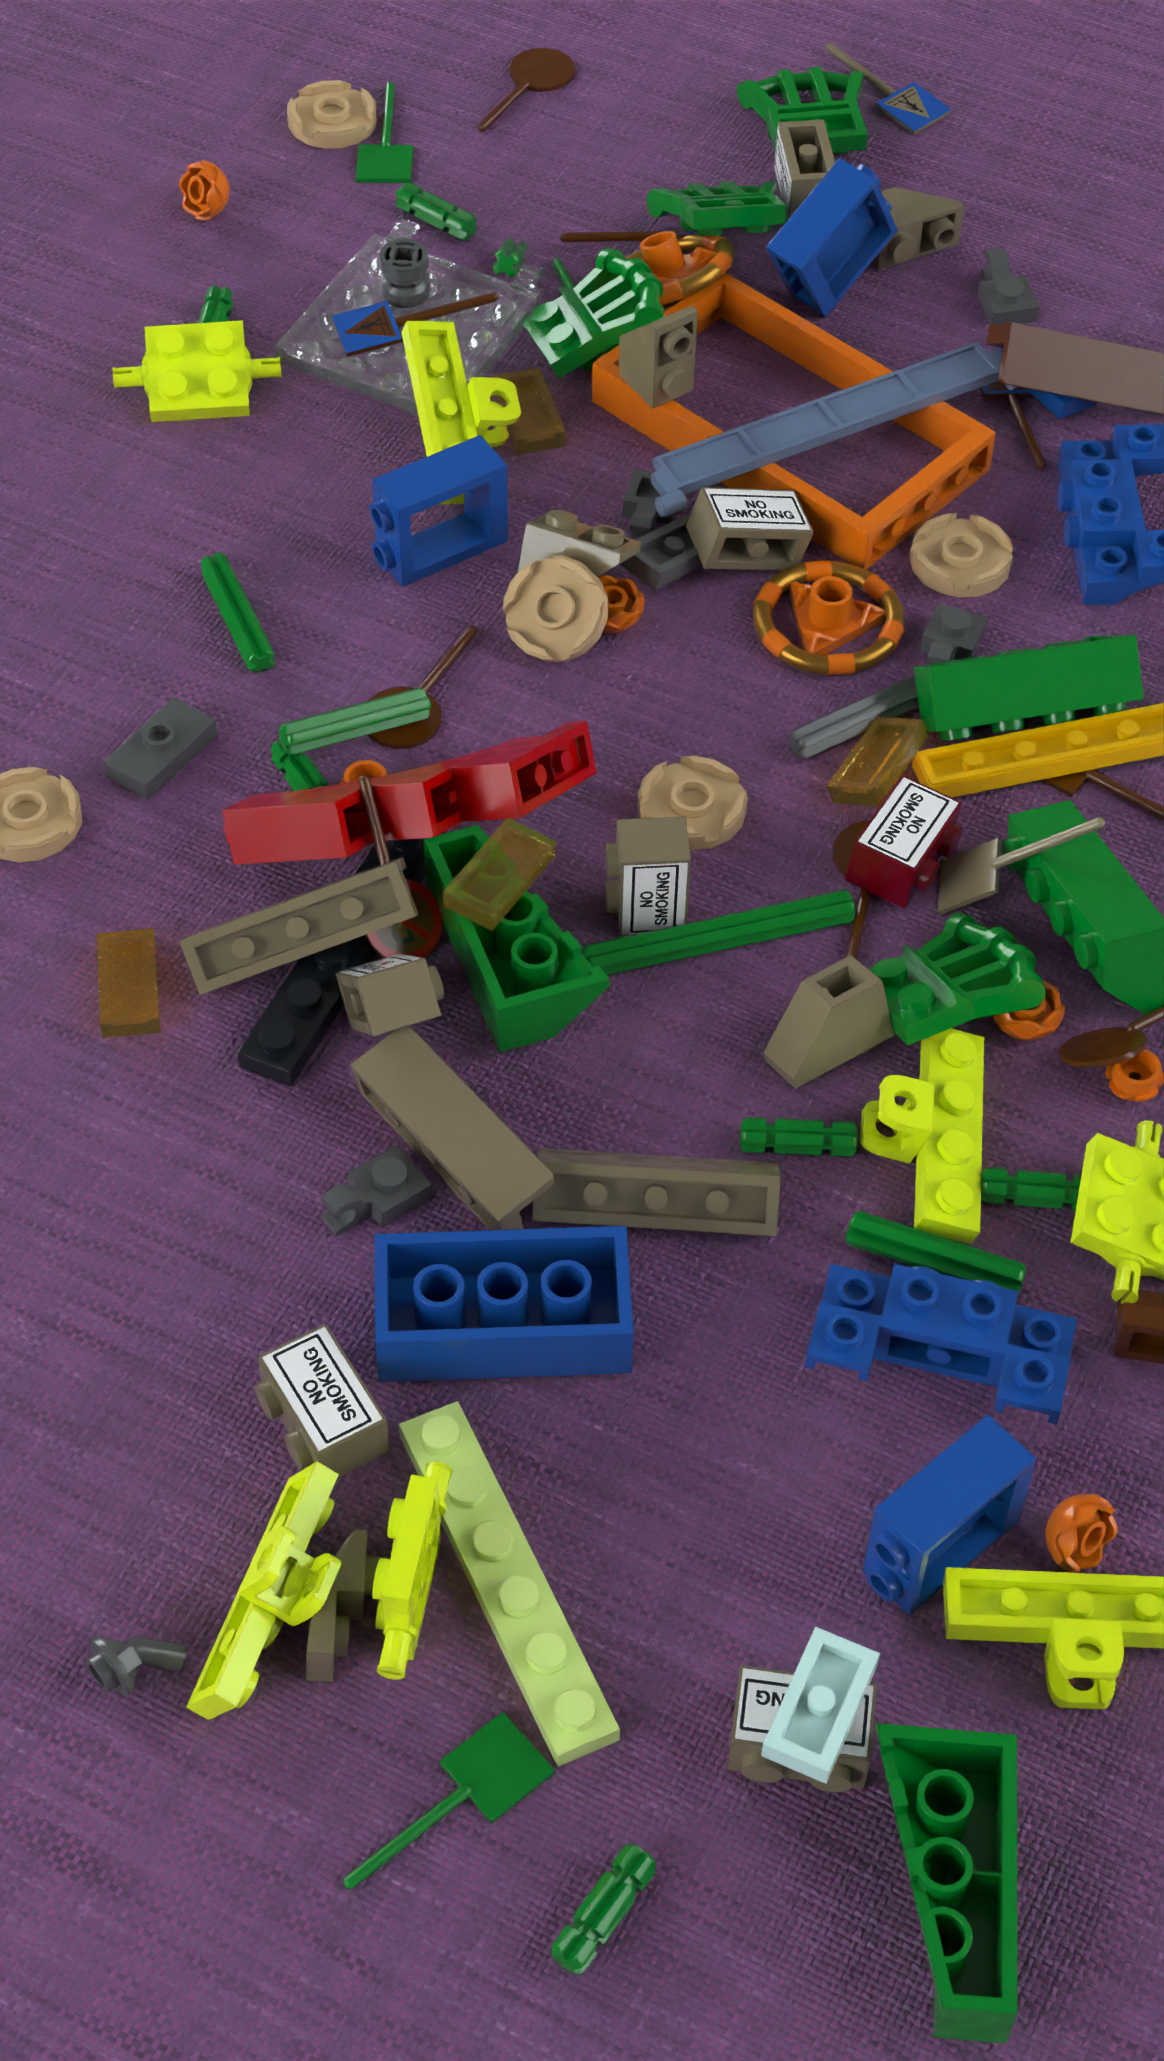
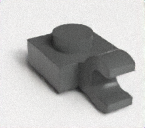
[977,247,1040,325]
[622,469,676,540]
[920,603,988,664]
[322,1145,432,1236]

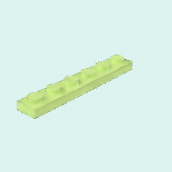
[399,1401,620,1767]

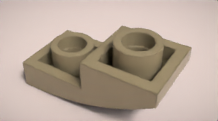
[306,1530,380,1682]

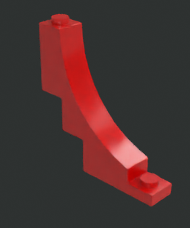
[222,720,597,864]

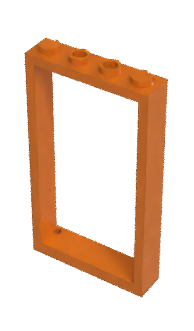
[592,273,996,570]

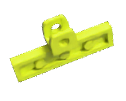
[401,321,521,504]
[860,1028,984,1245]
[186,1461,341,1720]
[943,1567,1164,1710]

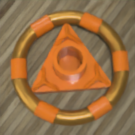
[625,231,735,305]
[753,560,905,676]

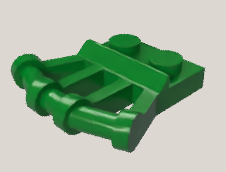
[737,66,868,154]
[647,181,786,236]
[522,247,664,379]
[869,912,1046,1046]

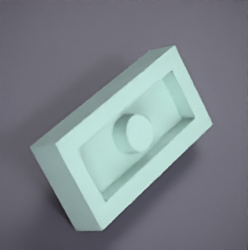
[761,1627,880,1784]

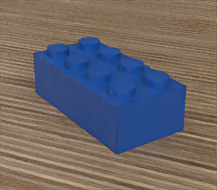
[374,1226,633,1382]

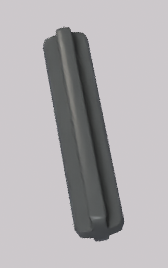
[789,674,919,760]

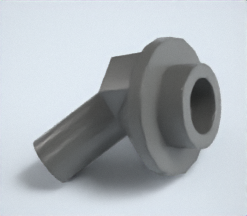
[85,1636,185,1697]

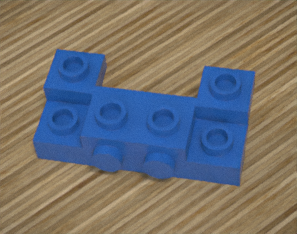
[1057,424,1164,605]
[805,1264,1077,1424]

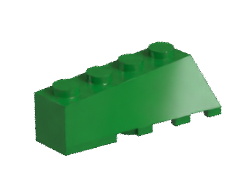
[914,635,1144,741]
[1002,800,1164,1015]
[424,825,610,1053]
[875,1723,1017,2044]

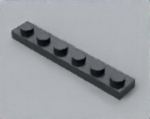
[238,831,446,1086]

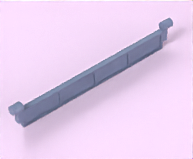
[651,342,1019,517]

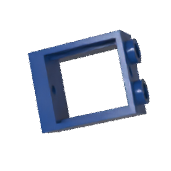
[766,158,898,318]
[369,435,508,587]
[863,1414,1037,1616]

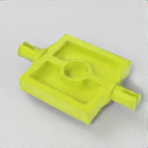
[112,320,282,422]
[1070,1121,1164,1304]
[372,1461,453,1680]

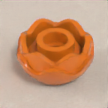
[179,160,230,220]
[598,575,645,634]
[992,981,1065,1041]
[1045,1494,1118,1573]

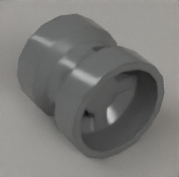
[380,238,430,308]

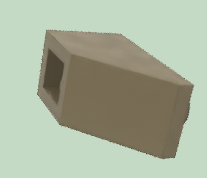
[871,187,964,270]
[619,306,698,409]
[517,510,642,577]
[763,955,894,1089]

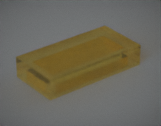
[492,367,566,455]
[826,717,929,807]
[443,818,556,931]
[96,928,161,1038]

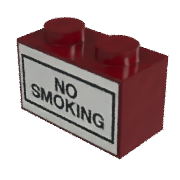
[845,775,963,909]

